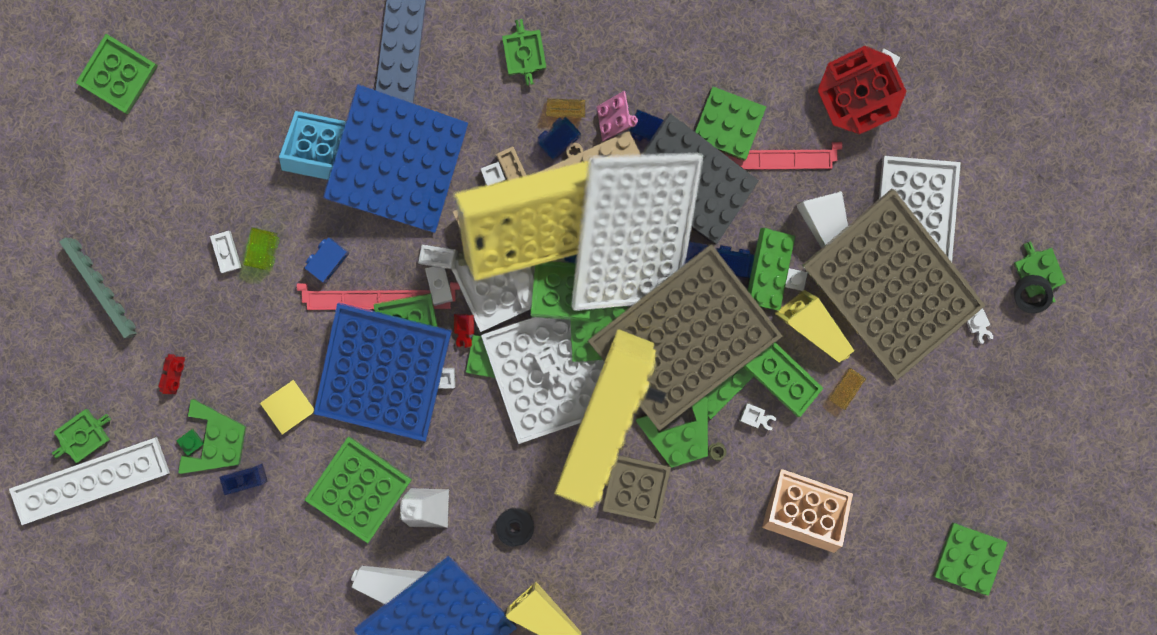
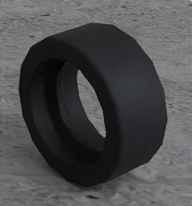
[1014,275,1054,314]

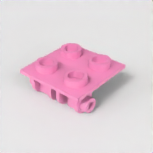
[597,91,638,142]

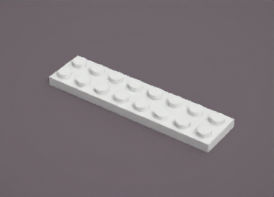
[9,437,170,525]

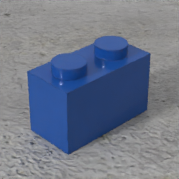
[305,238,349,283]

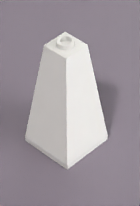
[797,192,848,248]
[401,488,449,528]
[351,566,426,604]

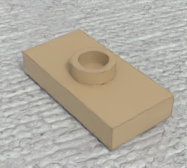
[496,147,527,180]

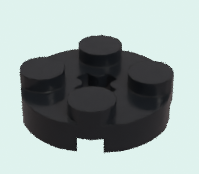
[496,507,534,547]

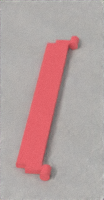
[722,142,842,170]
[297,282,460,310]

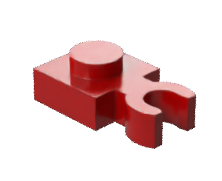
[454,314,474,348]

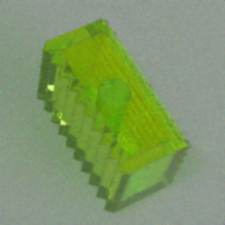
[243,227,279,270]

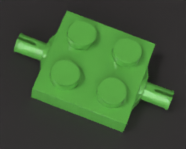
[502,19,547,86]
[1014,241,1066,302]
[52,409,111,463]

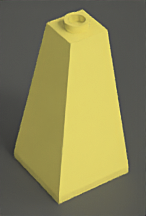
[775,290,854,362]
[506,582,582,635]

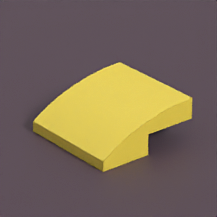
[260,380,314,435]

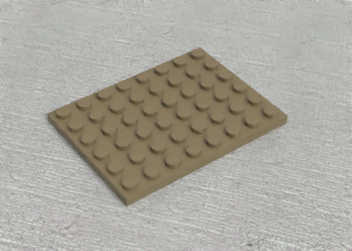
[802,189,985,380]
[588,244,782,431]

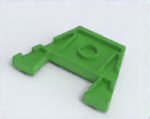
[636,395,708,468]
[178,399,246,474]

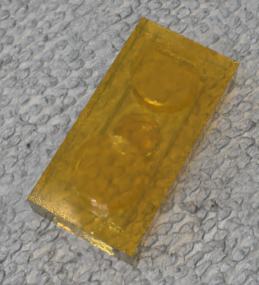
[546,99,585,118]
[828,368,866,410]

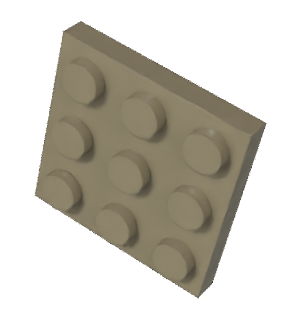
[602,455,671,523]

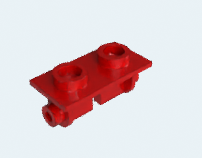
[158,354,185,394]

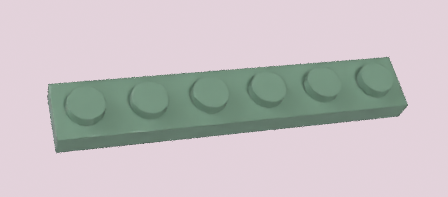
[59,237,137,338]

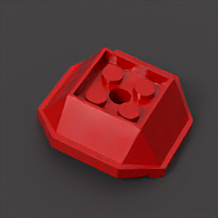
[818,46,907,135]

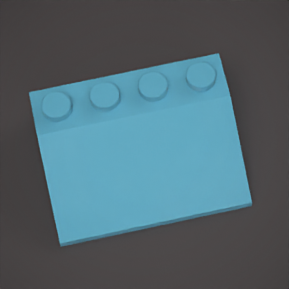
[279,111,346,180]

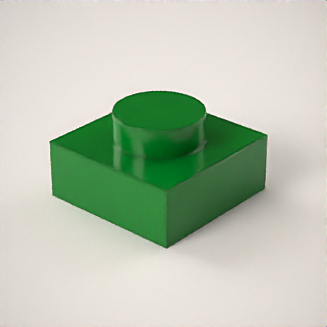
[176,429,204,456]

